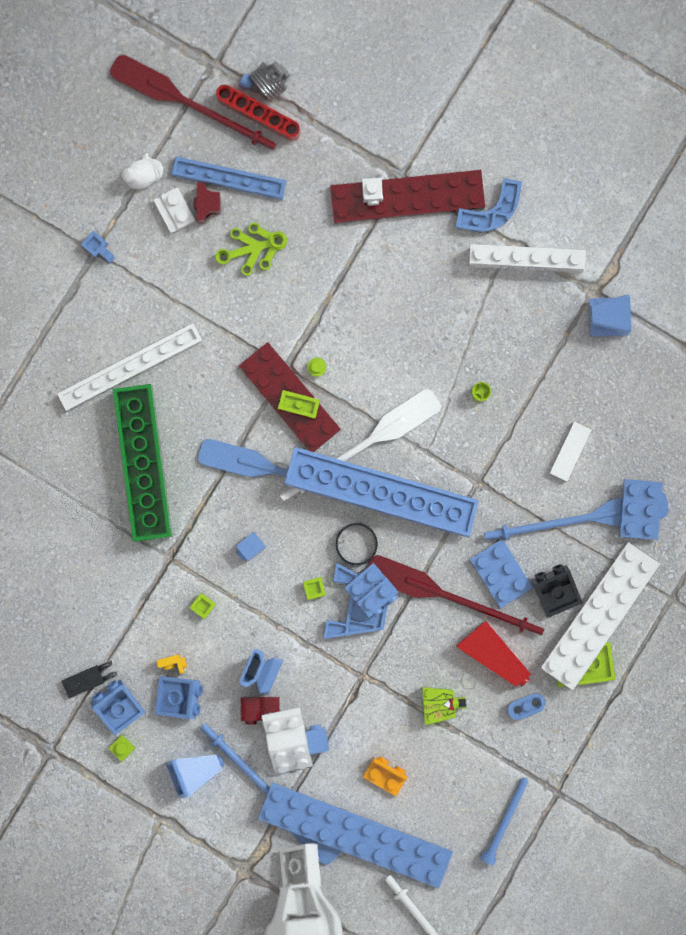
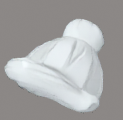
[121,153,163,189]

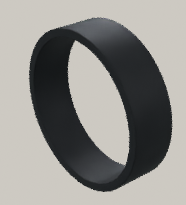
[336,523,378,565]

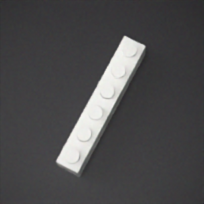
[468,244,586,273]

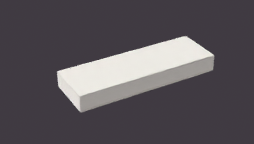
[549,422,591,482]

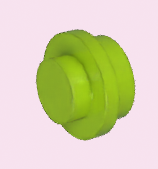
[307,357,326,377]

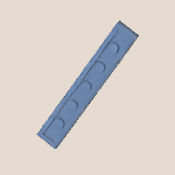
[171,156,287,200]

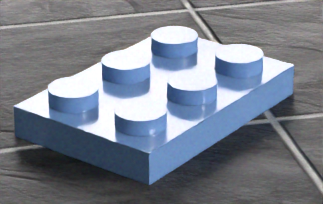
[619,479,663,540]
[469,539,533,608]

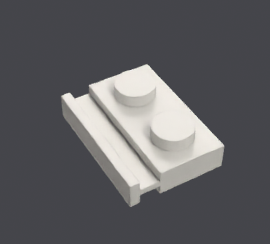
[154,187,196,234]

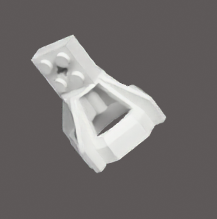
[265,844,343,935]

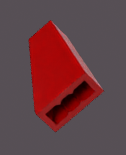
[456,621,531,687]

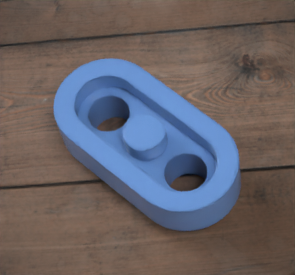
[508,693,545,720]

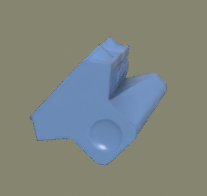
[588,295,631,337]
[240,649,283,695]

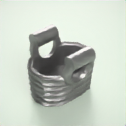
[250,61,290,101]

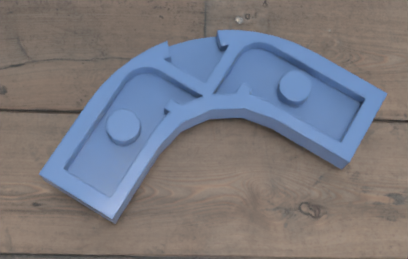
[455,178,522,232]

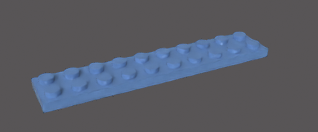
[284,447,479,538]
[258,782,453,888]

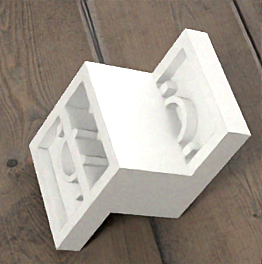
[262,707,313,774]

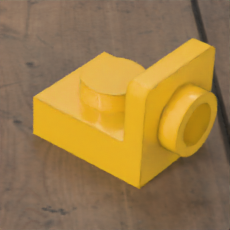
[157,654,187,674]

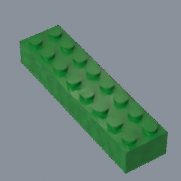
[113,384,173,542]

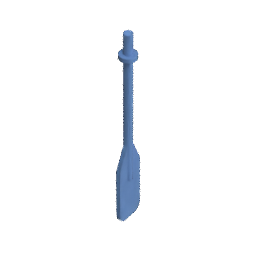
[198,439,288,477]
[484,492,669,540]
[200,723,341,865]

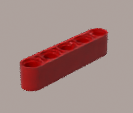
[216,84,300,141]

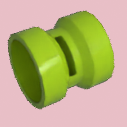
[471,382,491,402]

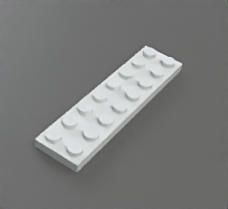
[541,542,660,691]

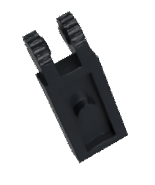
[61,660,118,698]

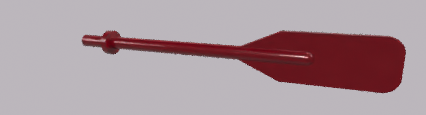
[110,55,277,151]
[368,555,544,636]

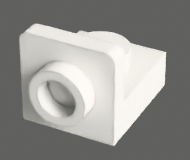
[362,178,383,206]

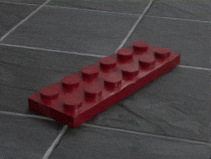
[239,342,341,452]

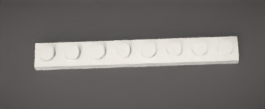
[57,324,202,411]

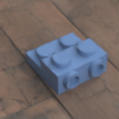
[344,563,398,618]
[155,676,203,719]
[90,679,146,735]

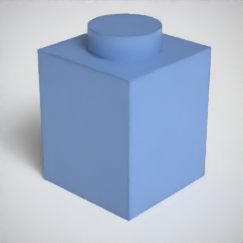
[236,532,266,561]
[306,724,329,754]

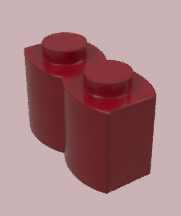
[241,697,280,725]

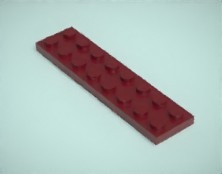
[330,170,485,224]

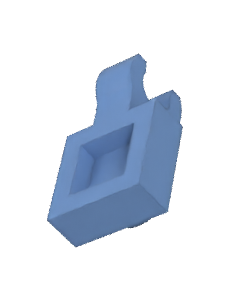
[81,231,115,263]

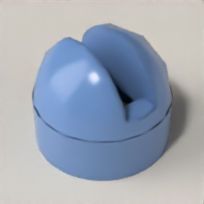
[238,73,254,90]

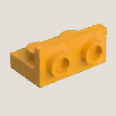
[363,756,408,796]

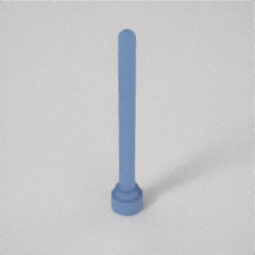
[480,777,528,866]

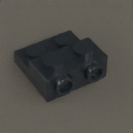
[531,564,582,618]

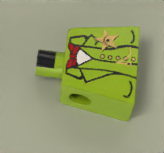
[422,687,466,725]

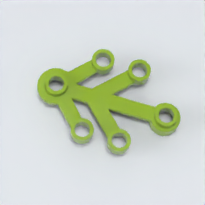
[215,222,287,276]

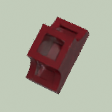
[193,183,221,224]

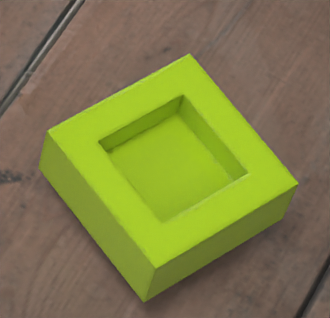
[303,577,326,600]
[190,593,217,620]
[108,734,136,762]

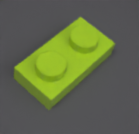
[278,390,320,419]

